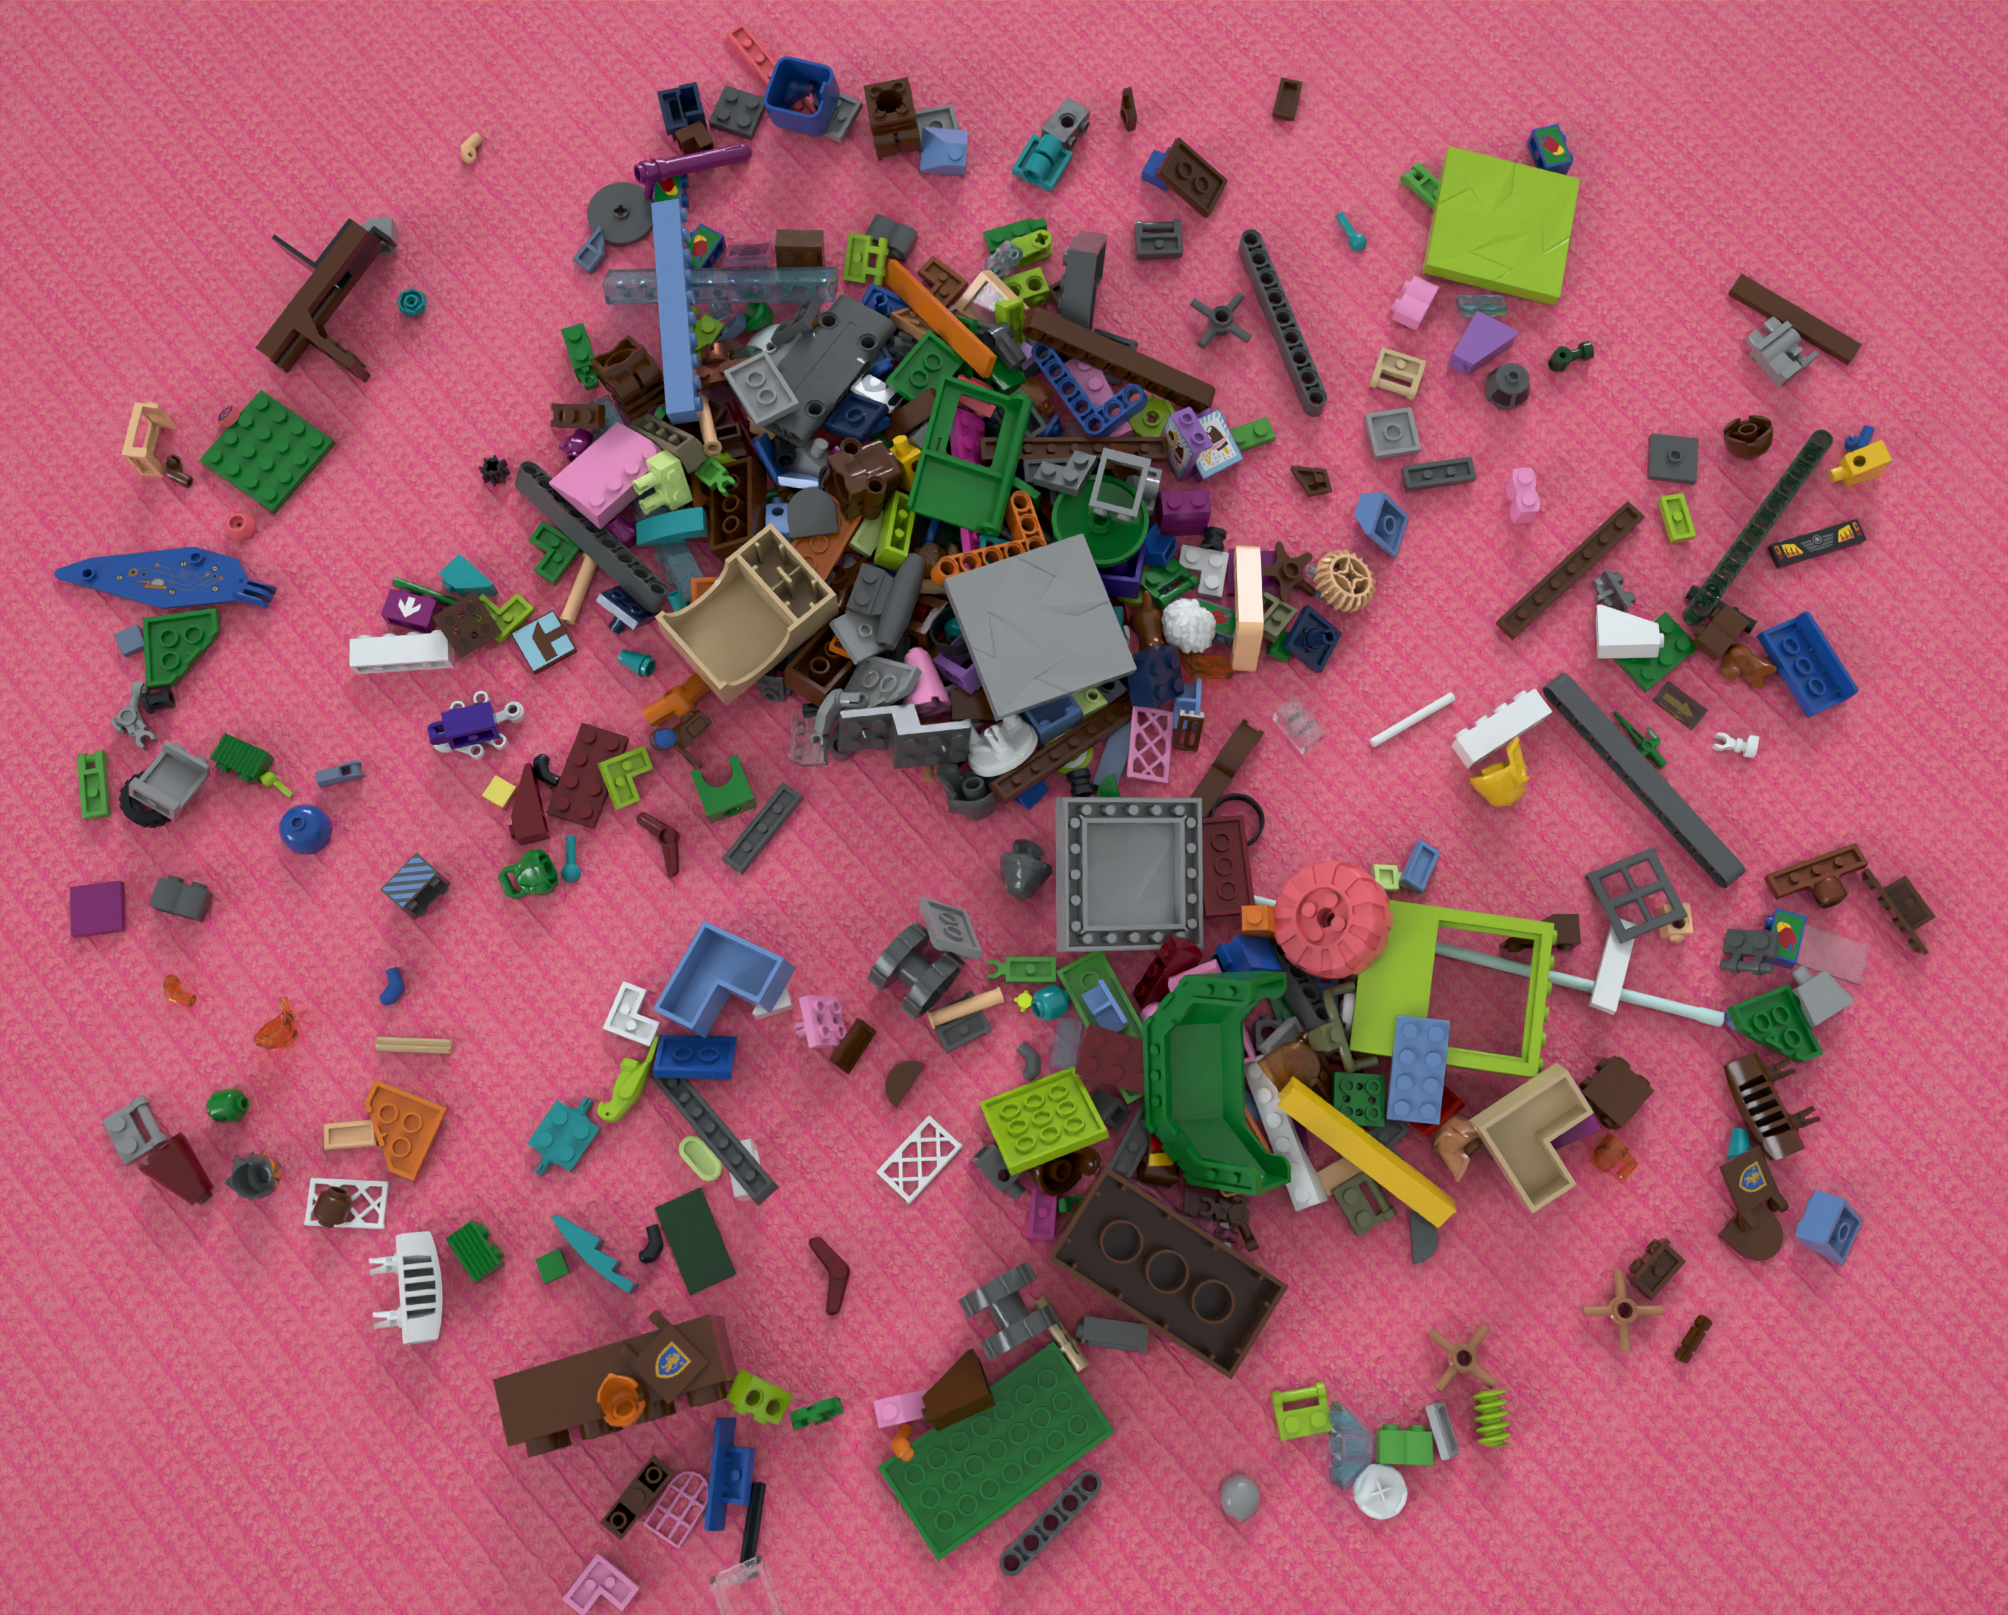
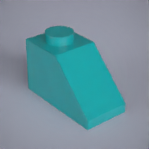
[438,553,498,597]

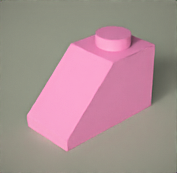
[874,1389,928,1428]

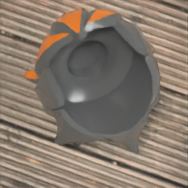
[222,1149,282,1200]

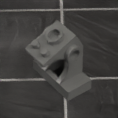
[757,648,802,703]

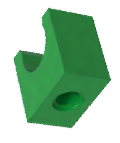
[690,754,757,824]

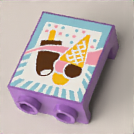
[1160,407,1213,481]
[1193,408,1244,484]

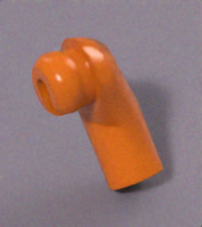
[891,1423,914,1462]

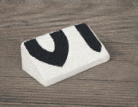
[850,373,904,414]

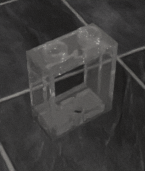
[709,1554,786,1615]

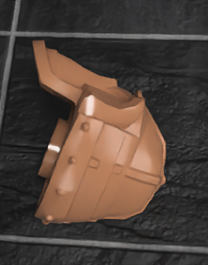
[1432,1113,1485,1183]

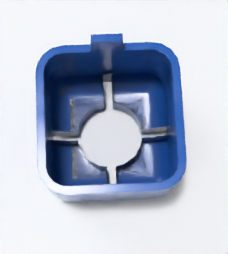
[763,56,840,137]

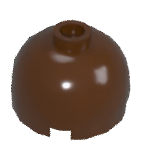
[1723,415,1773,460]

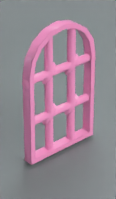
[643,1471,708,1549]

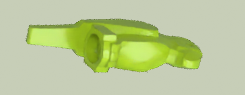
[597,1036,660,1123]

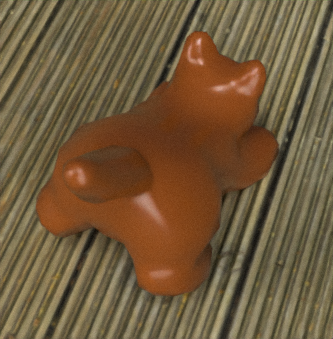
[1129,590,1168,652]
[1719,644,1777,689]

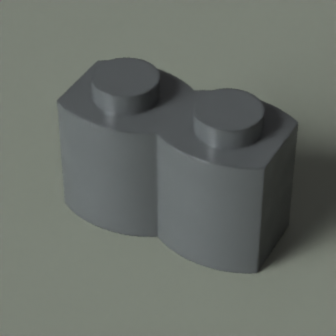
[865,214,918,262]
[148,875,213,922]

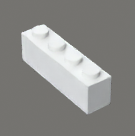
[350,630,454,674]
[1451,689,1552,769]

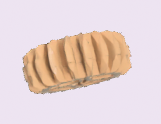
[1313,549,1376,613]

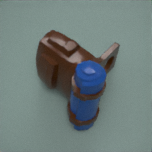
[649,710,712,769]

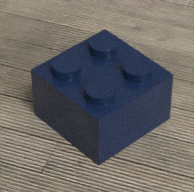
[1127,645,1184,708]

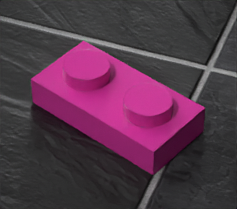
[1027,1185,1057,1241]

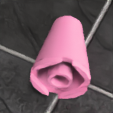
[902,647,952,718]

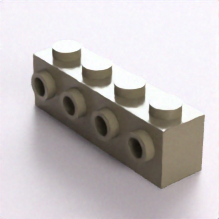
[628,413,707,473]

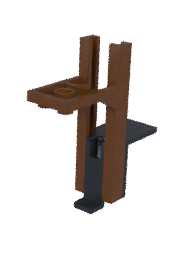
[256,218,397,383]

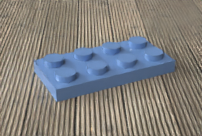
[1386,1015,1450,1125]

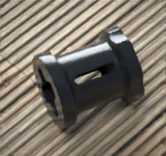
[142,687,176,714]

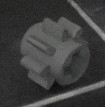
[888,331,916,362]

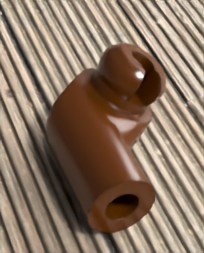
[166,455,193,488]

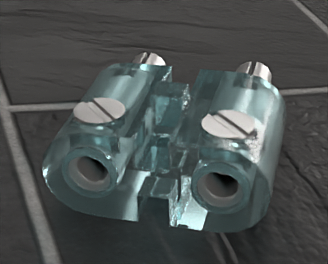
[984,241,1023,280]

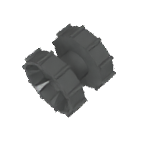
[867,922,965,1020]
[958,1261,1060,1361]

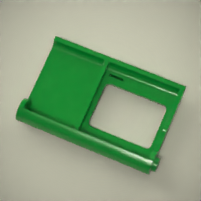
[907,374,1033,537]

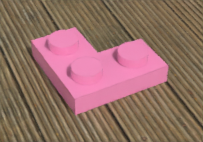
[562,1552,641,1615]

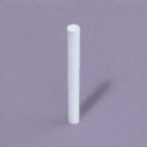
[1369,692,1455,748]

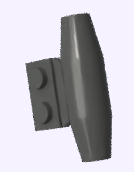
[846,553,926,650]

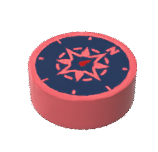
[216,405,240,428]

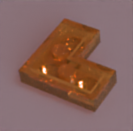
[1178,648,1235,679]

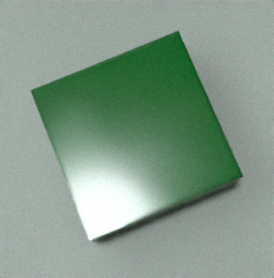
[535,1248,570,1284]

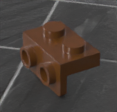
[1626,1238,1686,1300]

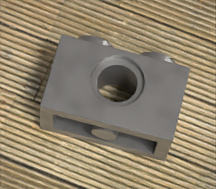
[1041,97,1090,150]

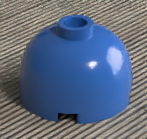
[279,804,333,855]

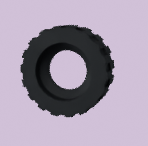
[119,771,171,828]

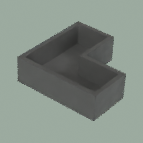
[1057,231,1108,331]

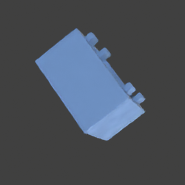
[1019,695,1082,746]

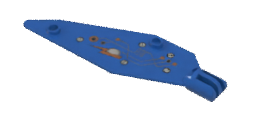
[54,547,277,609]

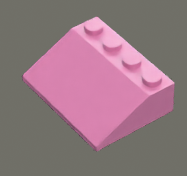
[549,422,662,530]

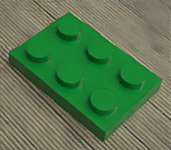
[885,330,965,402]
[1612,612,1698,693]

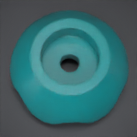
[397,289,427,317]

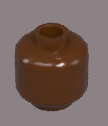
[313,1186,353,1228]

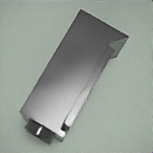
[1075,1316,1149,1356]

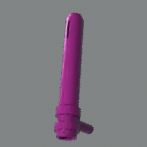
[634,143,752,199]

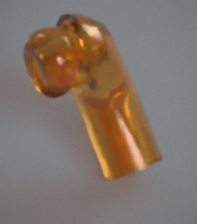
[163,974,196,1007]

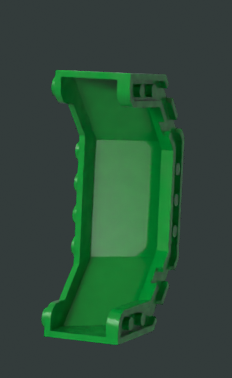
[1143,971,1291,1196]

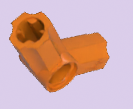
[642,672,710,727]

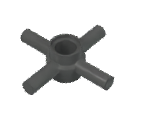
[1190,292,1252,349]

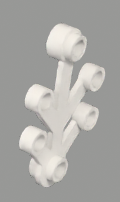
[433,691,525,760]

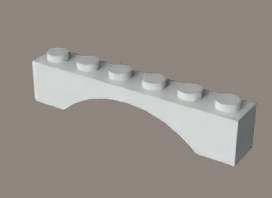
[1244,1055,1328,1211]

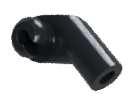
[532,754,560,788]
[639,1224,664,1264]

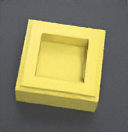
[482,775,518,810]

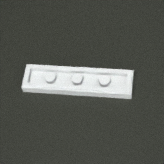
[1589,919,1637,1015]

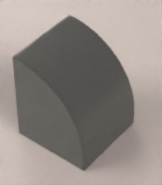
[1091,1089,1131,1132]

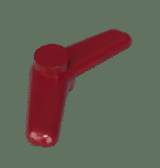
[636,812,680,878]
[809,1237,850,1315]

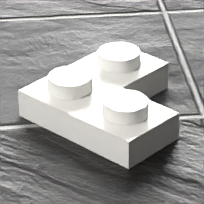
[1179,544,1229,600]
[603,981,661,1047]

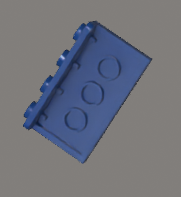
[1756,611,1858,718]

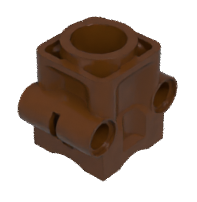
[823,438,902,521]

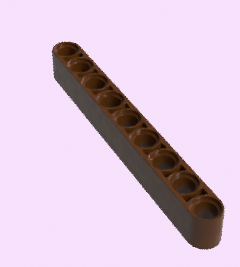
[1022,307,1216,414]

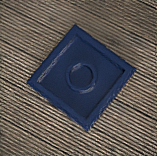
[823,392,889,444]

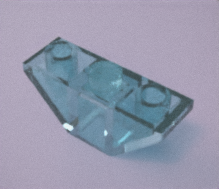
[1329,1401,1373,1490]

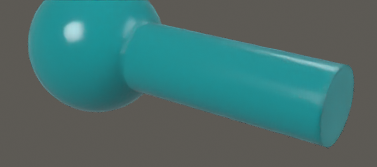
[1335,212,1367,251]
[561,836,581,883]

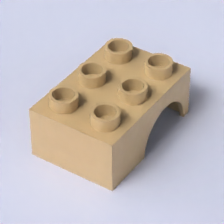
[655,523,839,706]

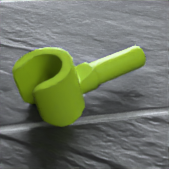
[260,771,294,798]

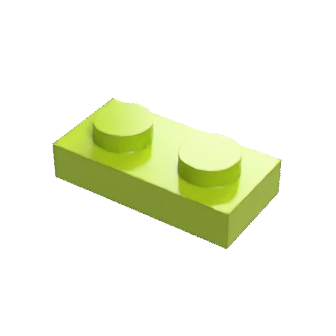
[1658,493,1696,543]

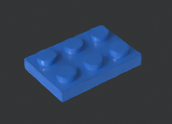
[653,1035,737,1079]

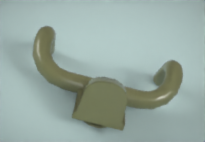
[1308,980,1379,1073]

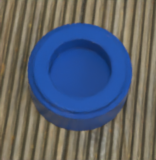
[870,360,894,381]

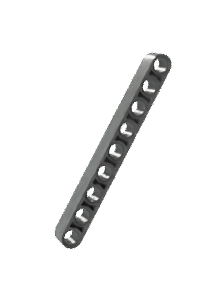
[1238,229,1327,417]
[515,461,669,613]

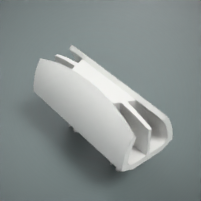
[369,1231,443,1345]

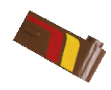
[1138,1132,1179,1188]

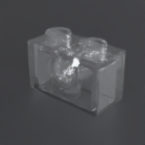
[1272,695,1326,755]

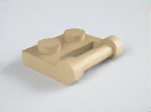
[1369,347,1426,401]

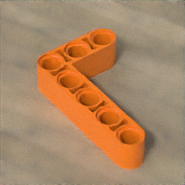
[930,491,1047,586]

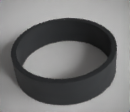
[930,606,969,656]
[1209,793,1265,847]

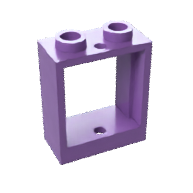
[932,634,982,694]

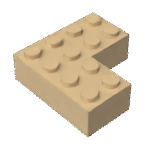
[1469,1063,1594,1213]

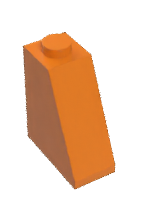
[1242,905,1276,944]

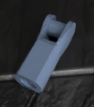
[316,760,364,788]

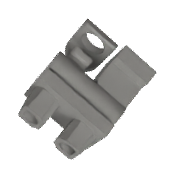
[1745,316,1819,388]

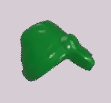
[738,290,774,332]

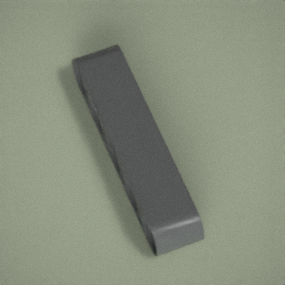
[1272,942,1348,1057]
[999,1469,1102,1576]

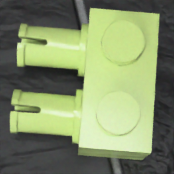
[632,449,693,515]

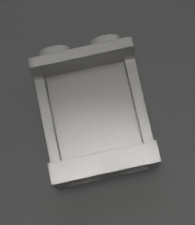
[129,741,210,821]

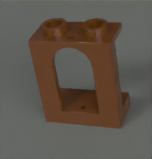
[879,593,949,651]

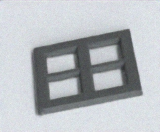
[1585,847,1688,944]

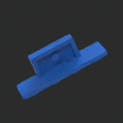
[704,1418,755,1531]

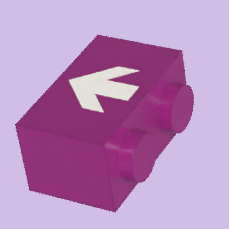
[381,588,442,634]

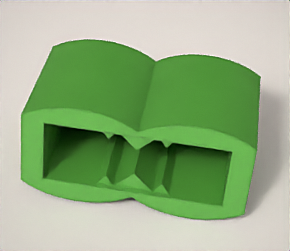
[1375,1424,1433,1465]

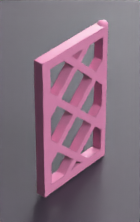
[1127,706,1174,784]

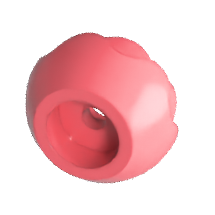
[225,512,255,541]

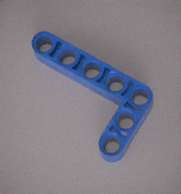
[1031,342,1148,437]

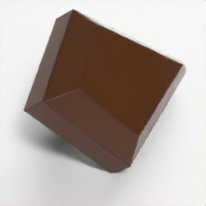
[1290,466,1332,497]

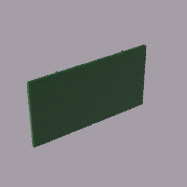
[655,1187,736,1295]

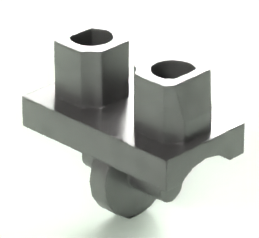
[1592,569,1636,612]

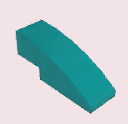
[636,507,708,547]

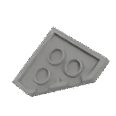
[835,656,922,722]

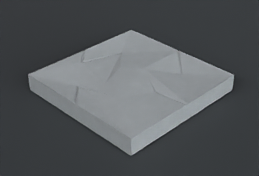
[943,533,1137,721]
[1055,797,1204,952]

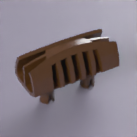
[1724,1052,1820,1160]

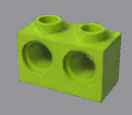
[997,267,1050,308]
[726,1369,793,1425]

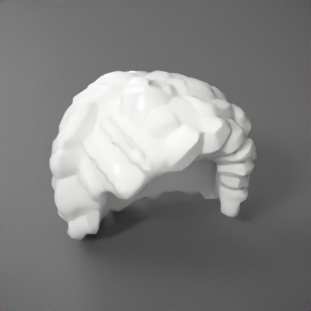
[1161,598,1216,654]

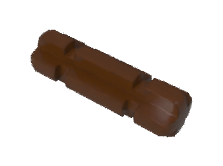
[1674,1315,1712,1363]

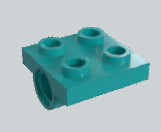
[1012,134,1073,193]

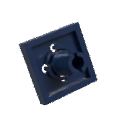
[596,585,660,634]
[1282,605,1342,673]

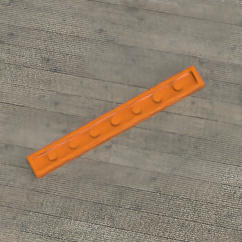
[883,259,997,378]

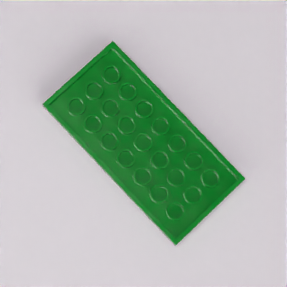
[878,1341,1115,1561]

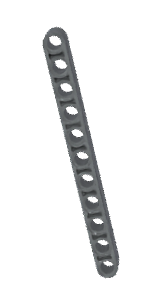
[1543,672,1745,888]

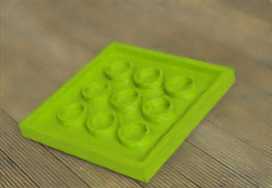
[979,1066,1109,1176]

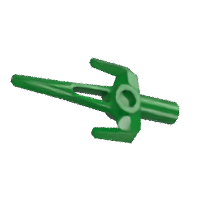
[1613,711,1668,769]

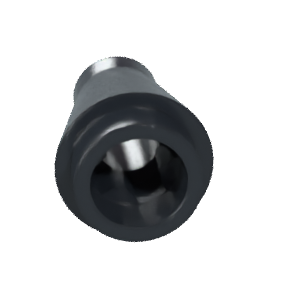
[773,435,796,468]

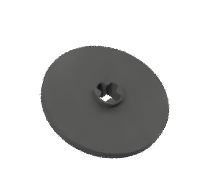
[587,182,654,245]

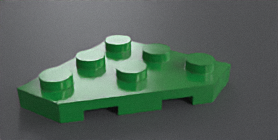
[142,608,221,690]
[1726,984,1823,1064]

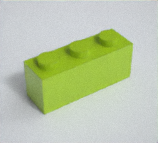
[874,490,915,571]

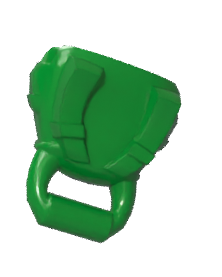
[498,849,559,899]

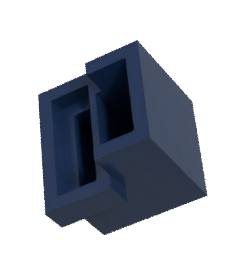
[657,82,709,141]

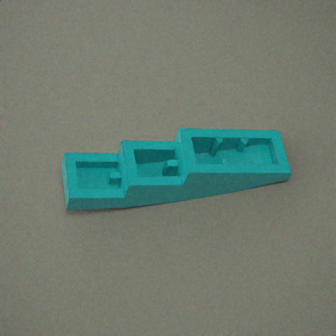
[552,1214,638,1294]

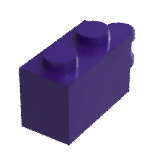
[427,701,500,750]

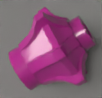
[559,429,593,462]
[604,514,637,549]

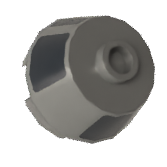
[1485,363,1531,410]

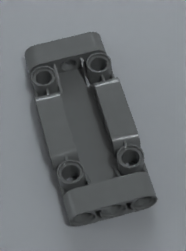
[747,295,896,448]

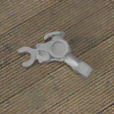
[111,681,158,750]

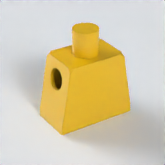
[889,435,921,493]
[1828,440,1892,487]

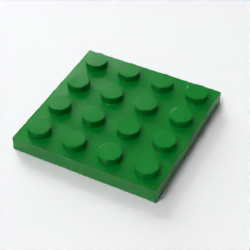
[199,390,336,514]

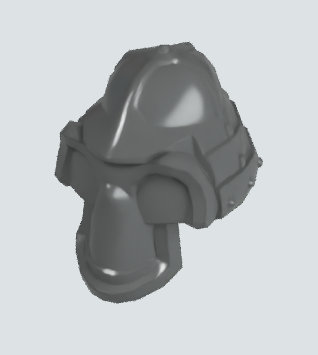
[936,763,998,821]
[1000,839,1053,900]

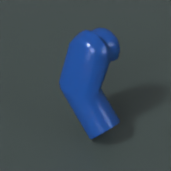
[380,967,404,1005]

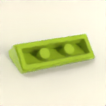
[995,299,1026,346]

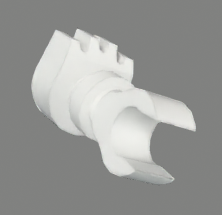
[1712,733,1759,758]

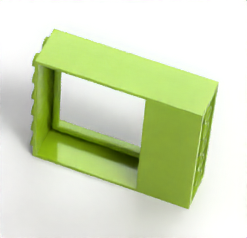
[1347,900,1557,1079]

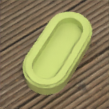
[679,1136,723,1182]

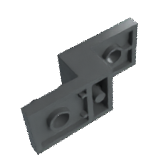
[837,704,972,769]

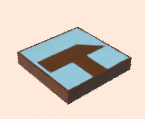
[510,610,578,675]

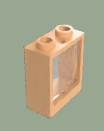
[954,270,1029,325]

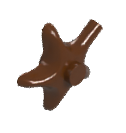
[1261,541,1316,602]
[828,556,868,613]

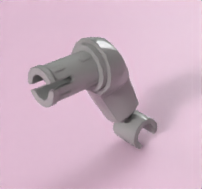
[811,688,866,747]

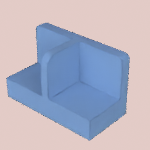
[1172,678,1202,733]
[1081,979,1130,1033]

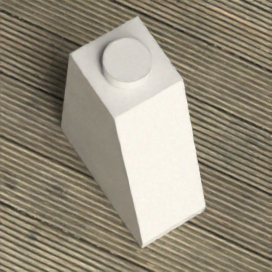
[1595,605,1664,659]

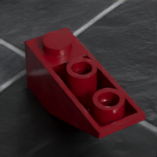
[1133,934,1203,1009]

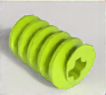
[1472,1389,1512,1447]

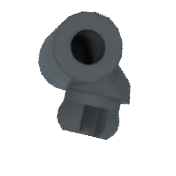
[1016,1042,1041,1080]

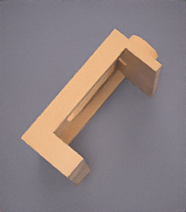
[121,401,177,478]

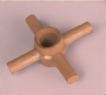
[1582,1270,1663,1351]
[1427,1324,1497,1393]

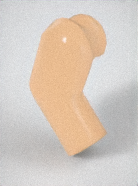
[460,132,483,164]

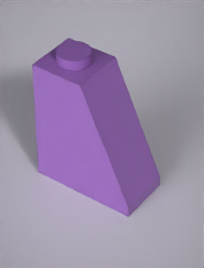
[1447,311,1519,375]

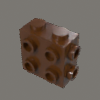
[1578,1055,1654,1131]

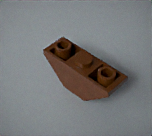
[600,1454,674,1540]

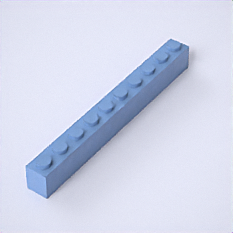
[651,199,703,425]

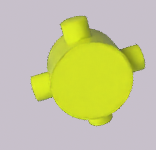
[1014,990,1032,1012]

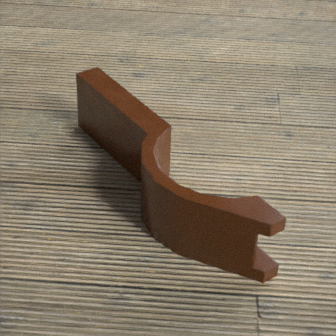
[1190,719,1264,818]

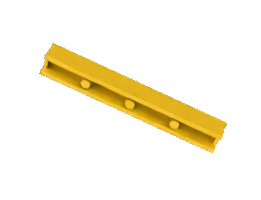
[1277,1077,1457,1228]

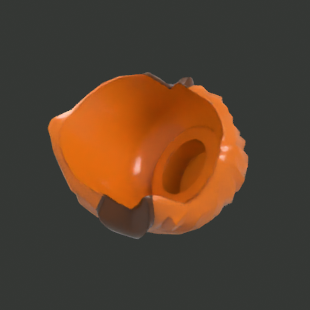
[596,1373,646,1428]

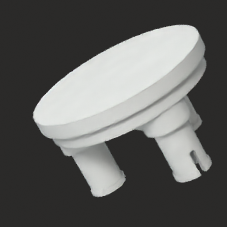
[963,714,1038,777]

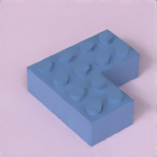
[653,921,796,1038]

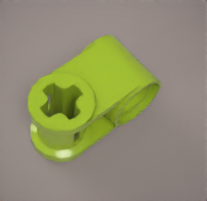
[1008,230,1053,268]

